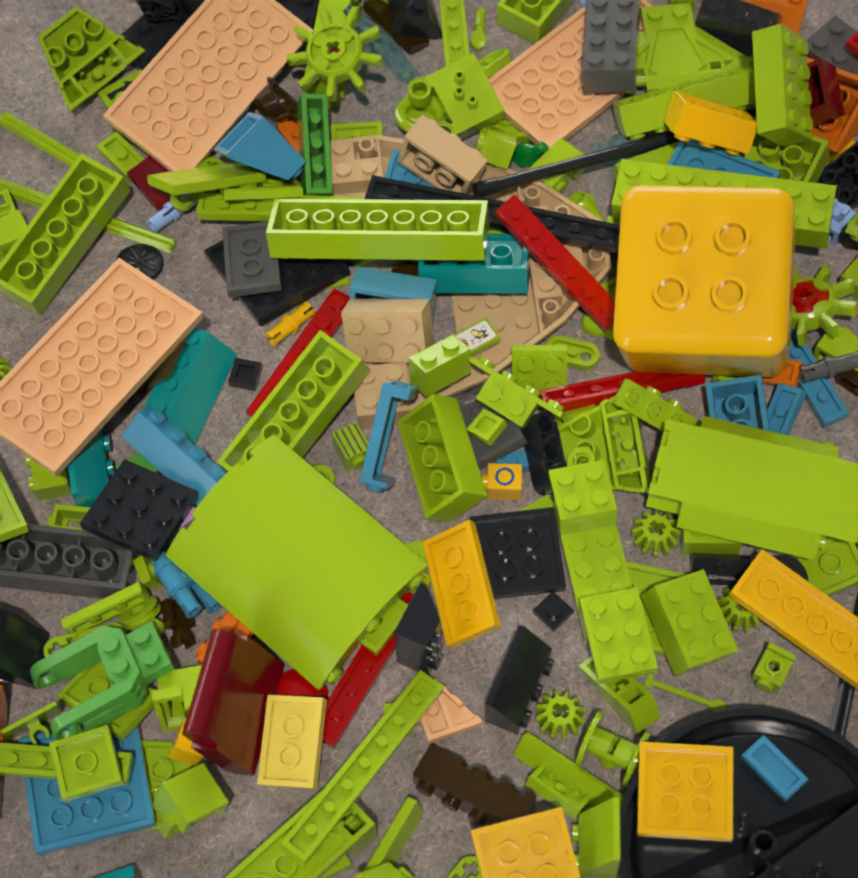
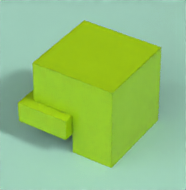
[151,665,202,732]
[153,763,229,839]

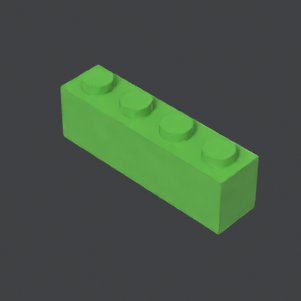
[297,93,333,196]

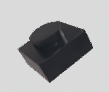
[228,358,263,391]
[533,591,574,632]

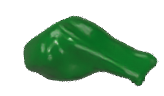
[512,141,549,167]

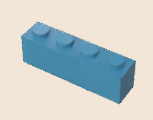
[121,407,227,506]

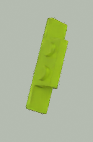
[468,356,568,428]
[613,379,702,432]
[514,732,624,819]

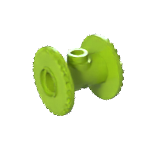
[576,711,651,787]

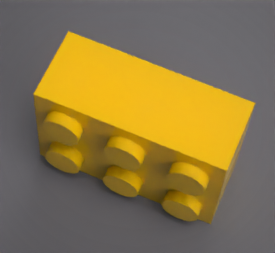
[663,91,757,155]

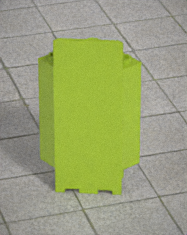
[646,416,858,560]

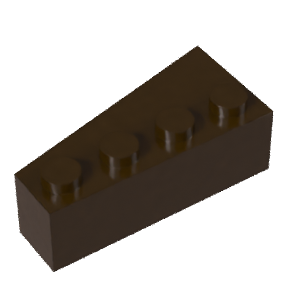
[412,745,537,827]

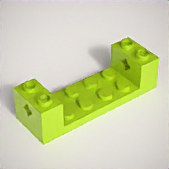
[225,790,378,878]

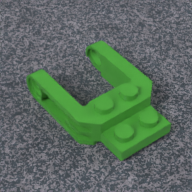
[30,621,174,741]

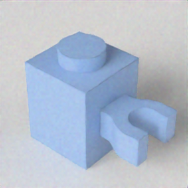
[828,198,856,246]

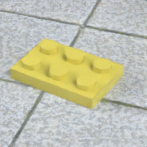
[257,695,327,790]

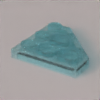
[343,5,422,84]

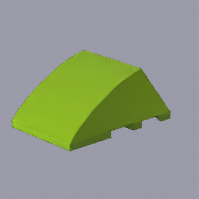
[37,6,145,112]
[558,395,651,494]

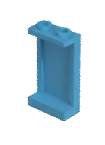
[360,379,419,492]

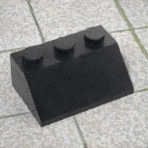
[388,0,442,40]
[696,0,782,58]
[394,582,444,675]
[485,625,555,735]

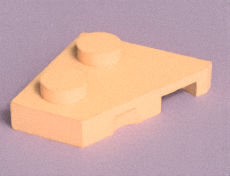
[420,678,482,744]

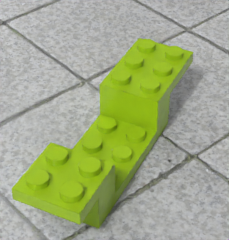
[548,459,658,684]

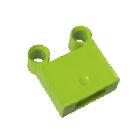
[408,53,505,140]

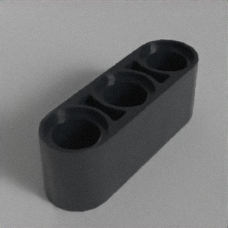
[521,411,566,496]

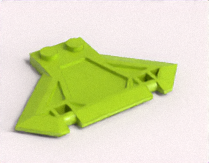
[624,3,752,94]

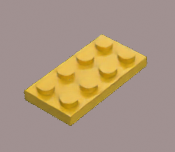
[422,520,501,648]

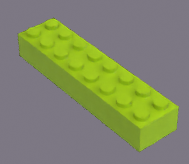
[611,159,837,249]
[266,199,490,261]

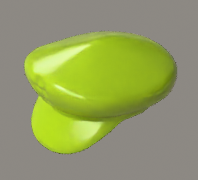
[394,88,447,133]

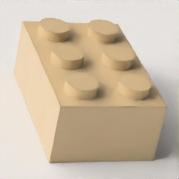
[397,114,488,194]
[341,299,434,363]

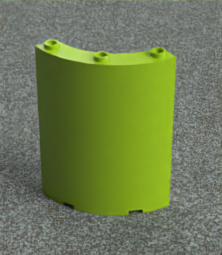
[165,434,428,690]

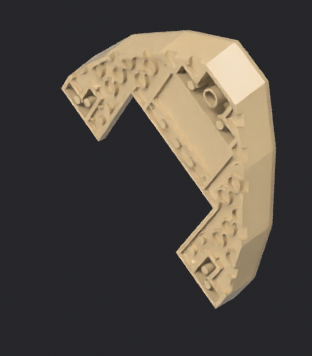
[330,135,612,430]

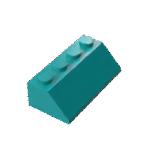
[418,234,530,294]
[143,328,237,445]
[68,422,115,507]

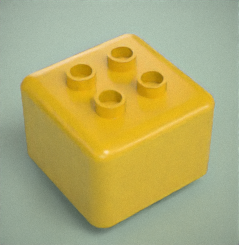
[613,185,796,377]

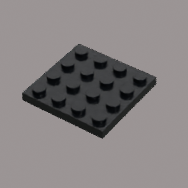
[204,221,350,326]

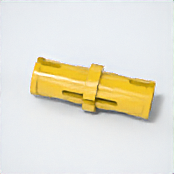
[264,301,315,347]

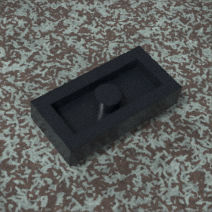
[691,553,751,586]

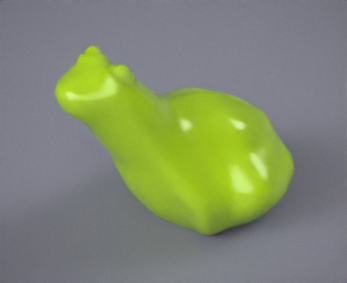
[568,192,605,221]
[581,314,615,342]

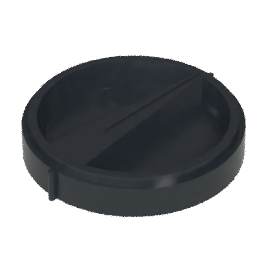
[616,708,858,878]

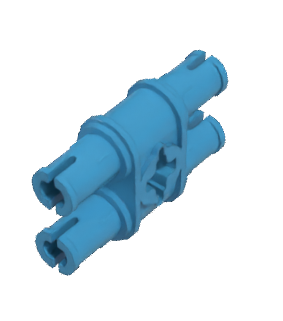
[149,537,222,618]

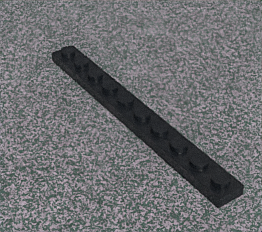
[365,175,620,254]

